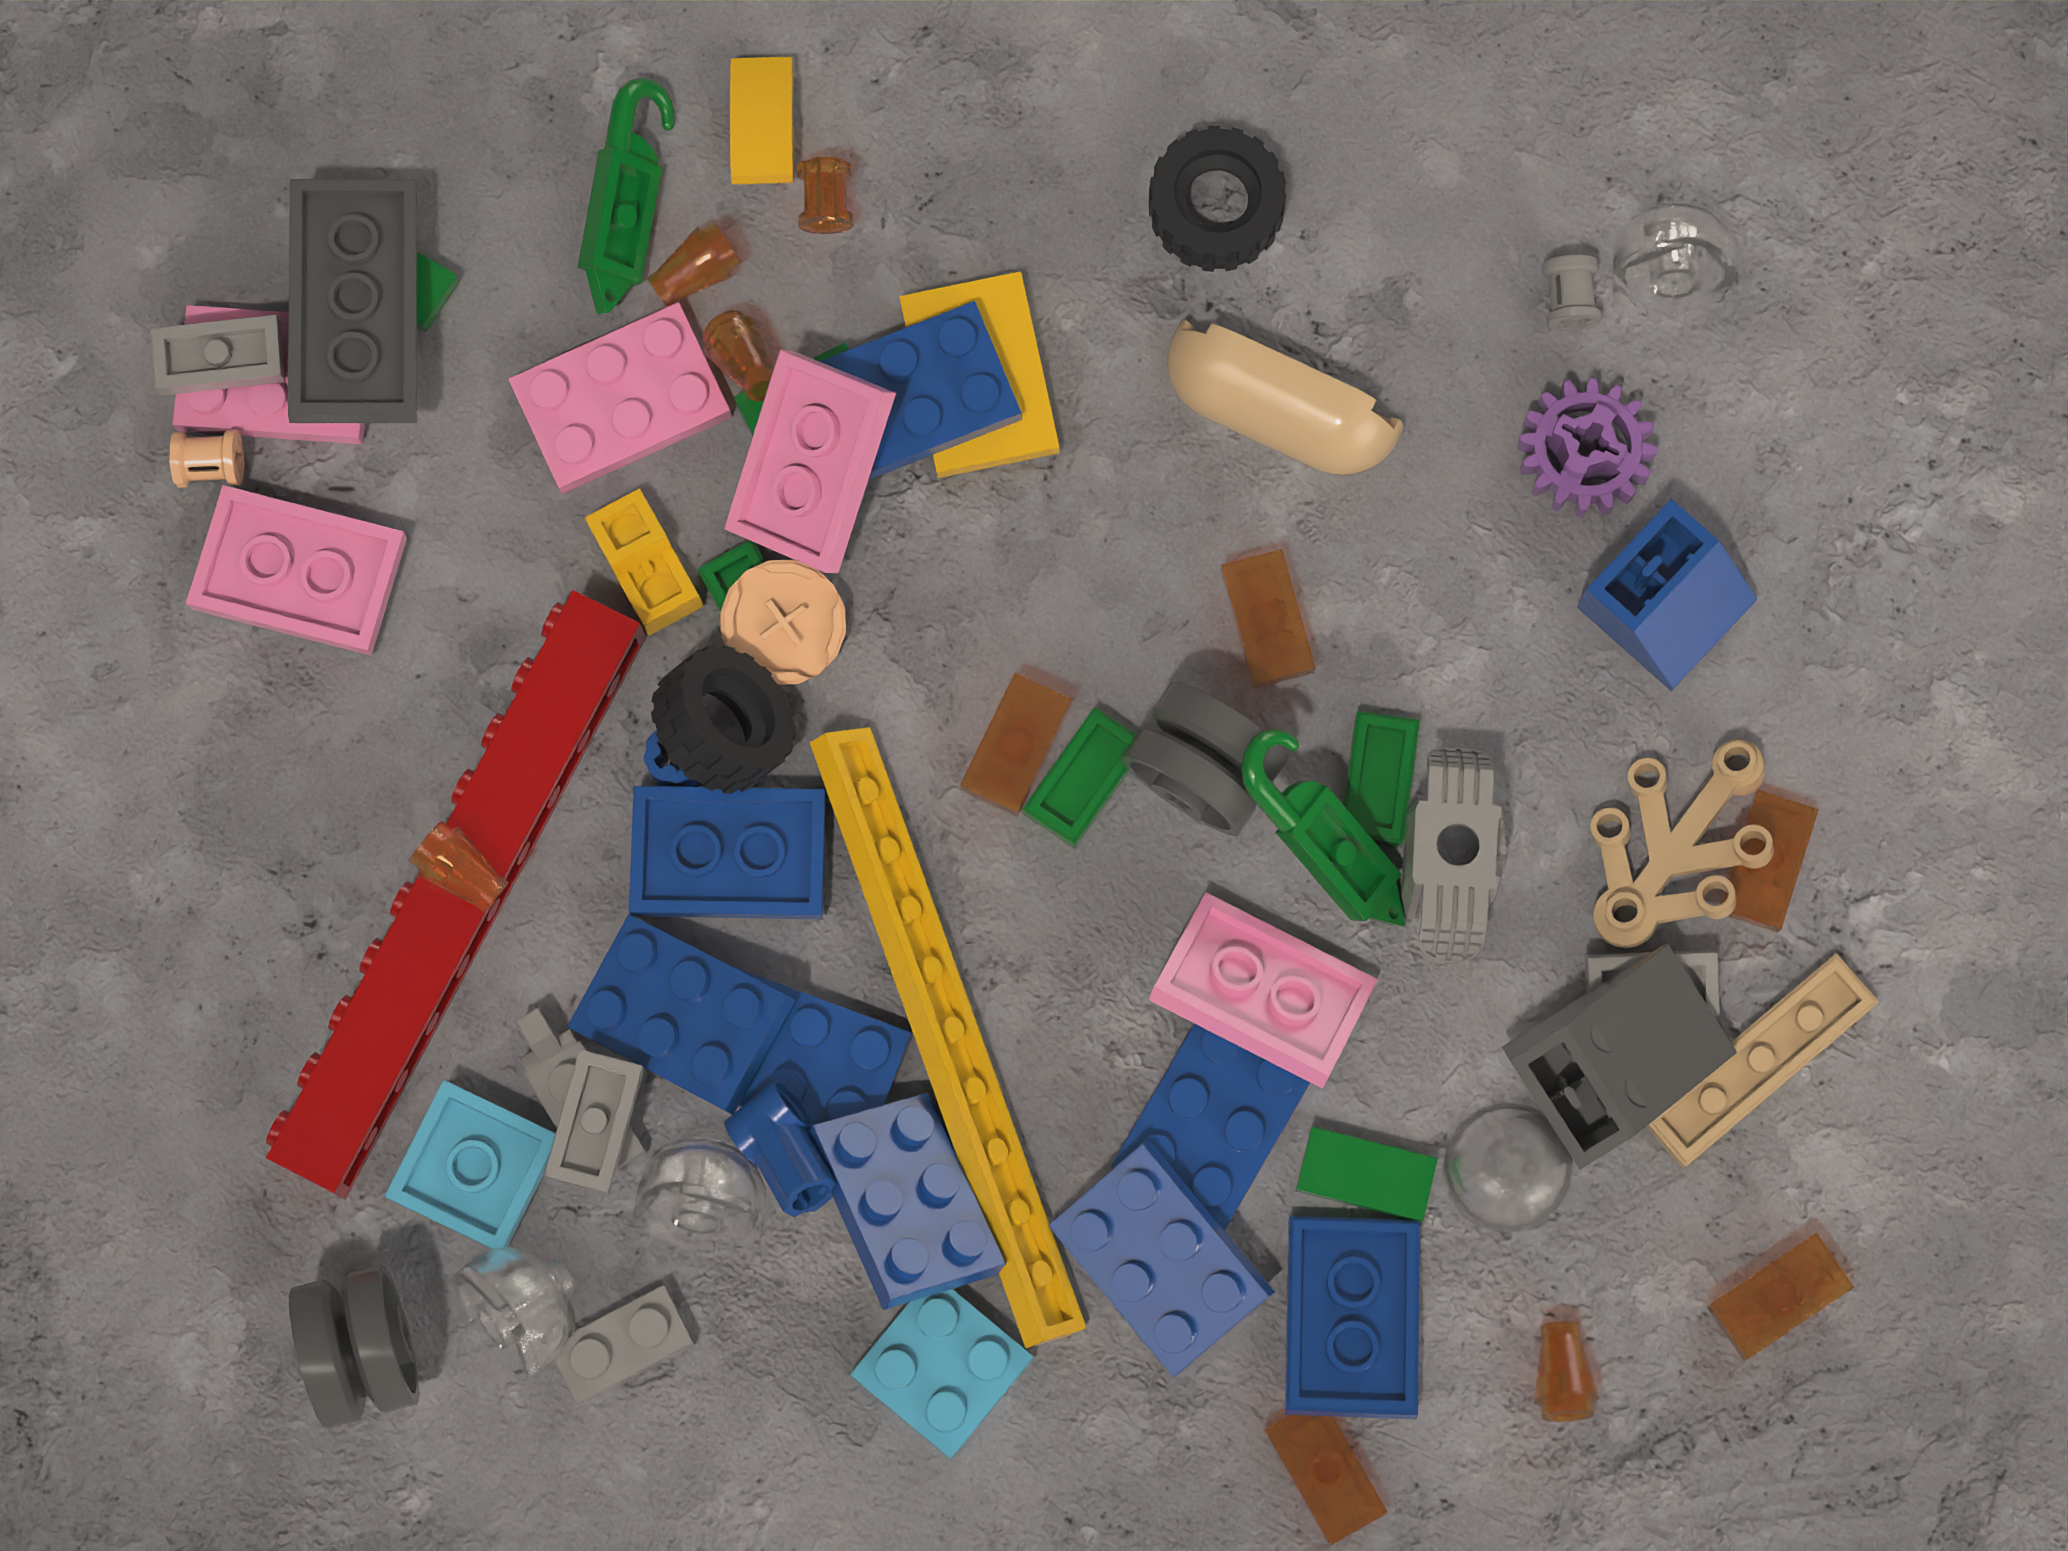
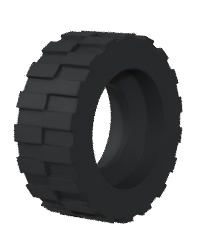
[1148,126,1286,272]
[651,645,796,794]

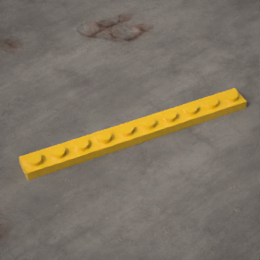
[809,727,1086,1348]

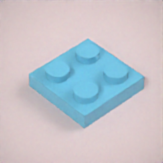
[384,1080,556,1255]
[850,1289,1034,1460]

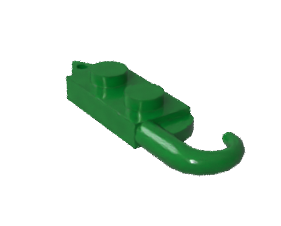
[577,78,675,315]
[1241,729,1405,926]

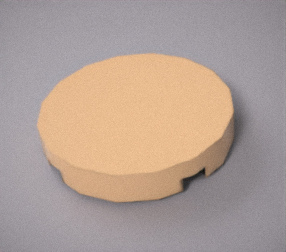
[720,560,846,685]

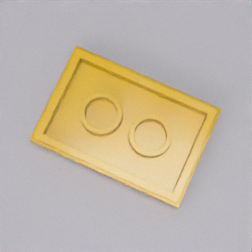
[899,271,1060,479]

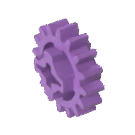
[1517,378,1657,518]

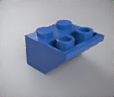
[1577,498,1757,692]

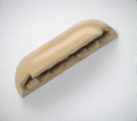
[1167,320,1404,475]

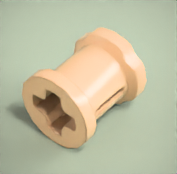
[170,429,244,488]

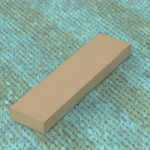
[1646,953,1879,1169]

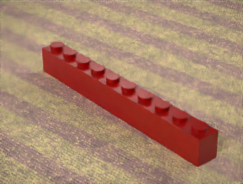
[266,590,647,1200]

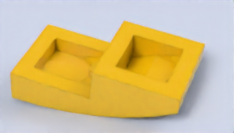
[730,57,794,184]
[584,488,704,636]

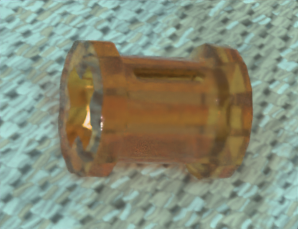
[797,157,854,234]

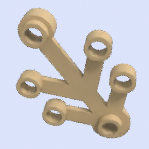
[1590,739,1774,948]

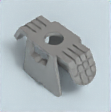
[1401,747,1507,963]

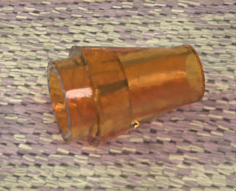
[647,222,743,307]
[703,310,774,401]
[408,821,509,913]
[1534,1321,1600,1422]

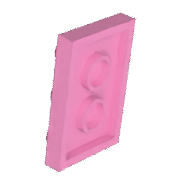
[508,302,732,494]
[172,305,365,445]
[724,350,896,573]
[186,485,407,656]
[1148,892,1378,1089]

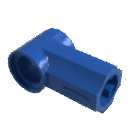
[724,1080,837,1217]

